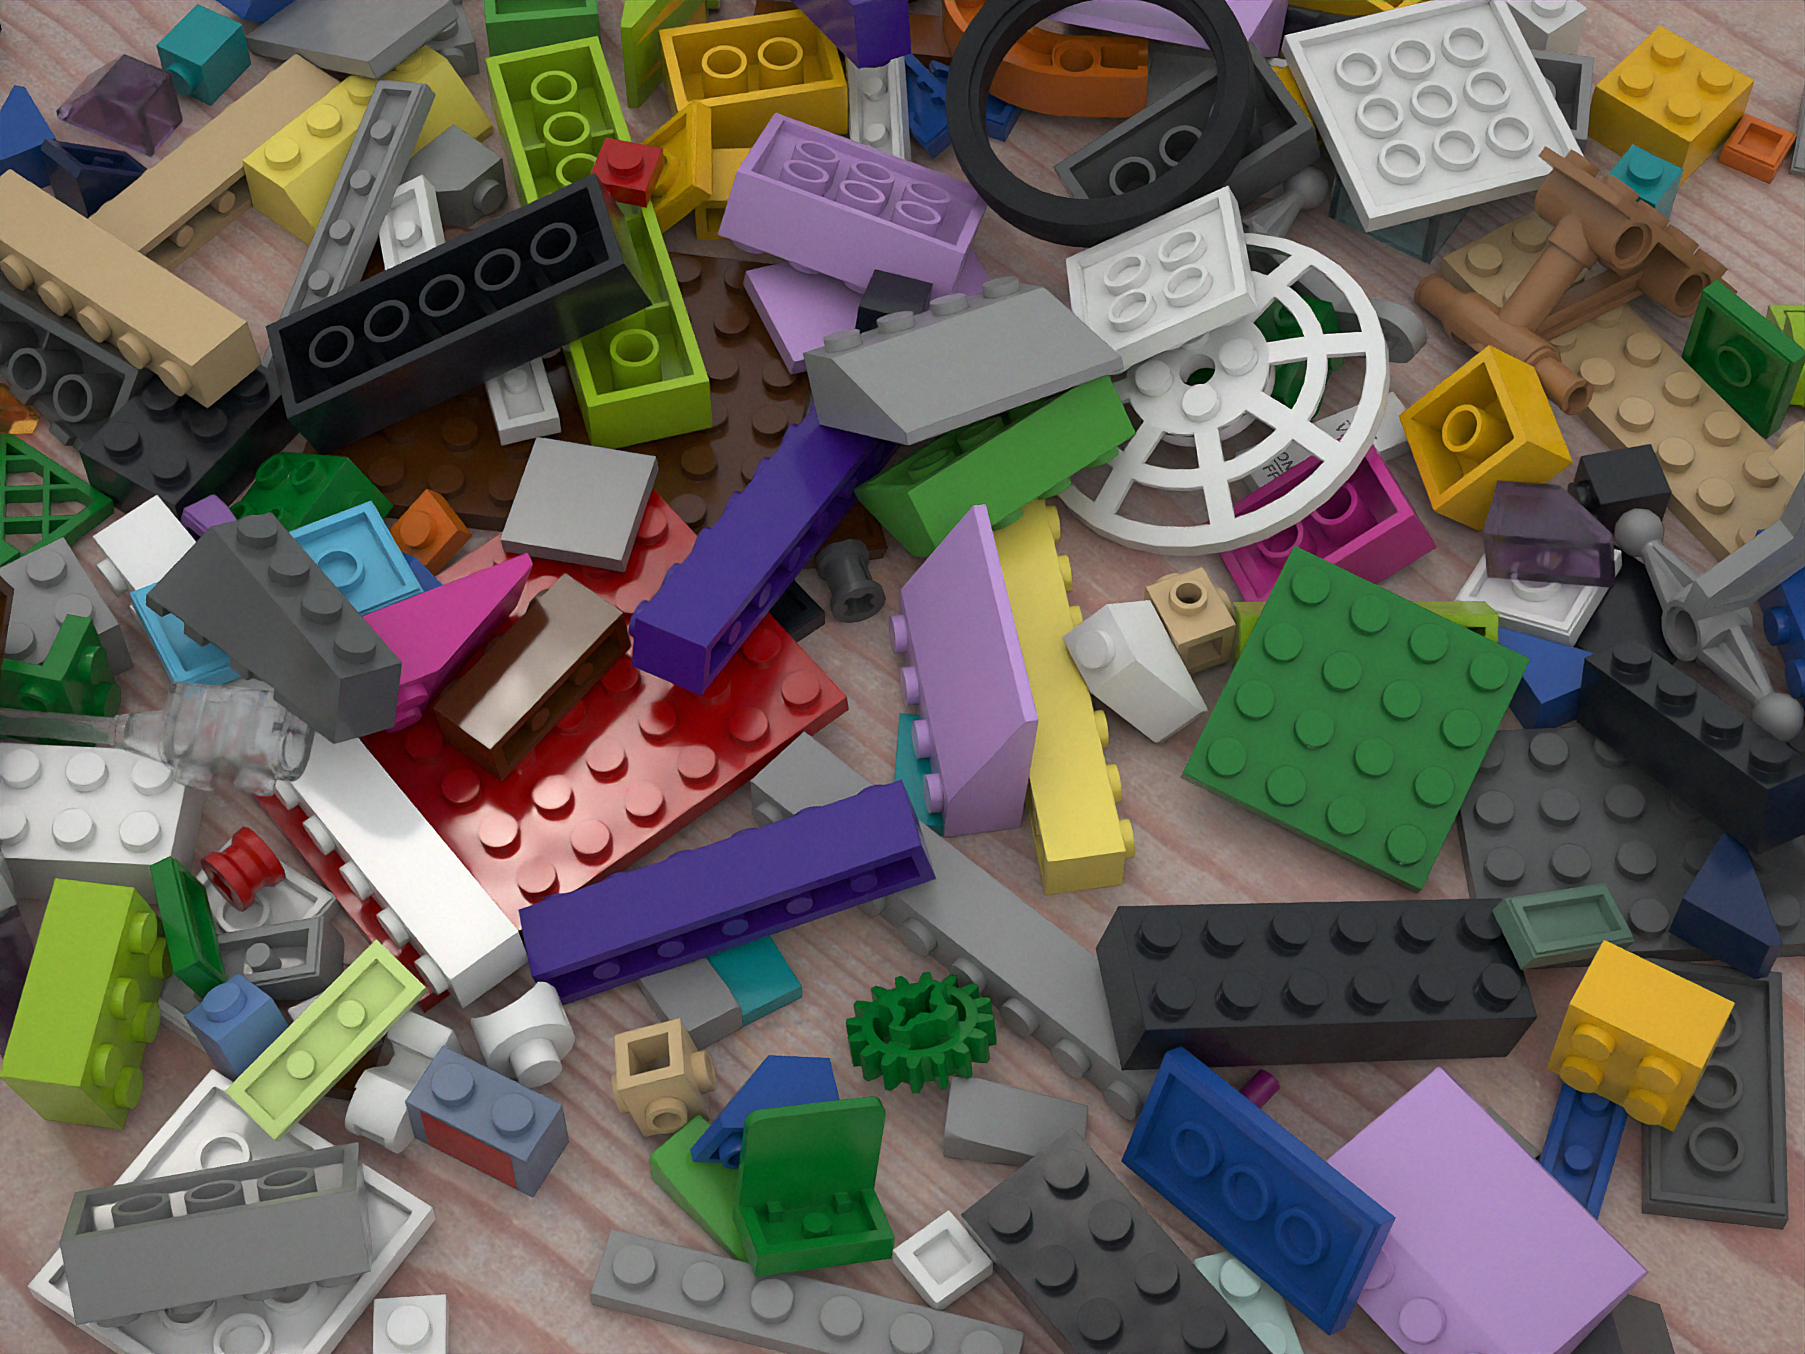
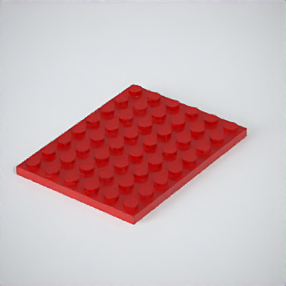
[205,488,849,1013]

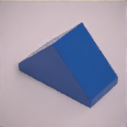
[0,85,57,189]
[1498,626,1595,729]

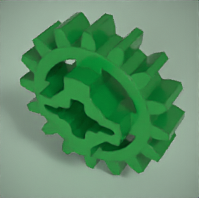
[846,972,997,1093]

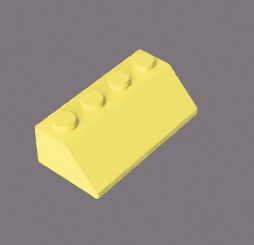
[242,45,494,246]

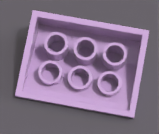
[1045,0,1289,57]
[718,112,988,311]
[889,504,1038,837]
[1326,1066,1649,1354]

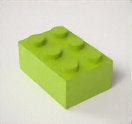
[0,878,173,1130]

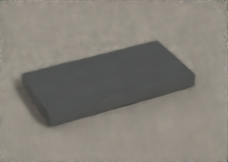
[1642,957,1789,1230]

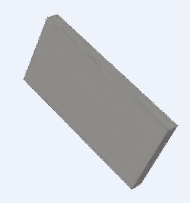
[245,0,459,80]

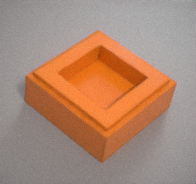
[1718,113,1797,184]

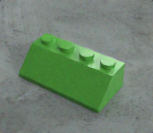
[853,375,1136,558]

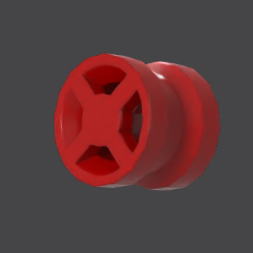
[200,826,286,912]

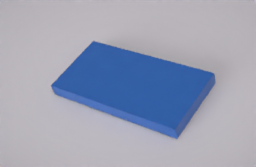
[1121,1046,1396,1336]

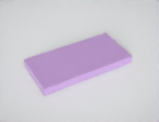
[743,247,990,375]

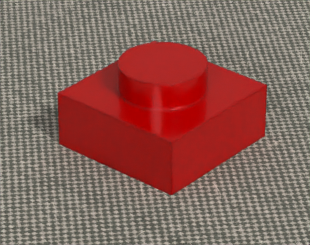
[590,137,664,208]

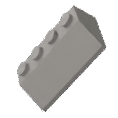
[59,1142,372,1328]

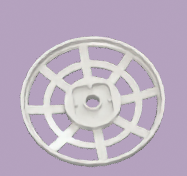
[1057,233,1390,556]

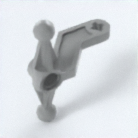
[1241,165,1427,363]
[1614,472,1805,743]

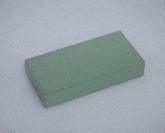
[1492,883,1635,970]

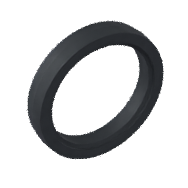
[945,0,1256,248]

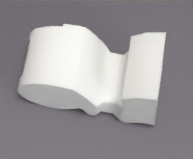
[345,1010,465,1154]

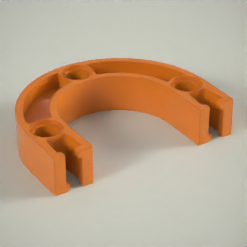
[941,0,1149,118]

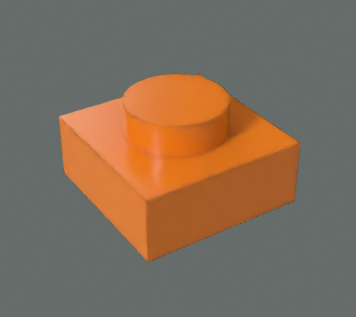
[389,489,472,576]

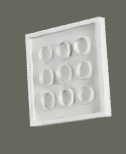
[1281,0,1584,232]
[28,1069,436,1354]

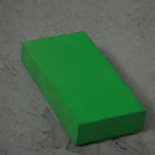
[150,856,227,999]

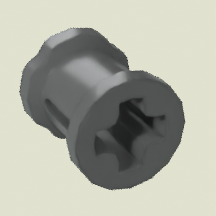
[815,539,886,623]

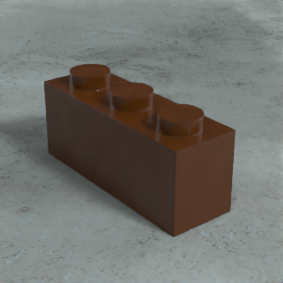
[432,573,632,781]

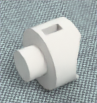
[470,982,575,1088]

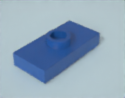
[905,54,952,159]

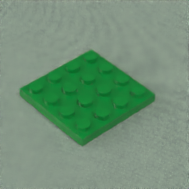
[1180,545,1530,894]

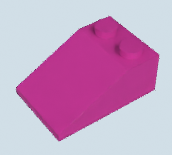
[1203,435,1437,602]
[362,553,533,733]

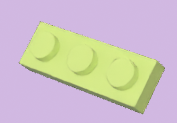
[225,939,428,1142]

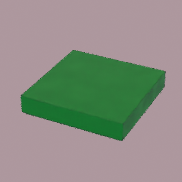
[1681,280,1805,439]

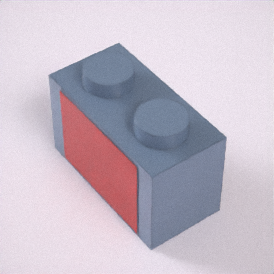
[405,1046,569,1198]

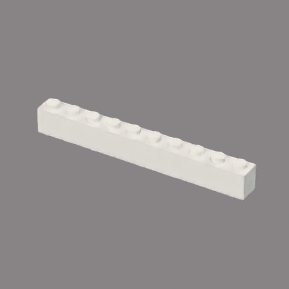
[92,495,529,1009]

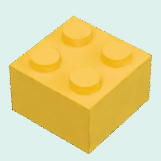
[1588,25,1754,186]
[1398,345,1573,531]
[1546,940,1735,1132]

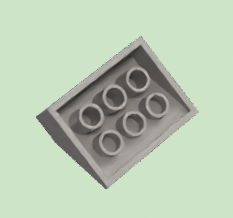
[803,276,1124,445]

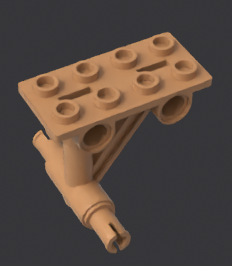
[1414,146,1738,416]

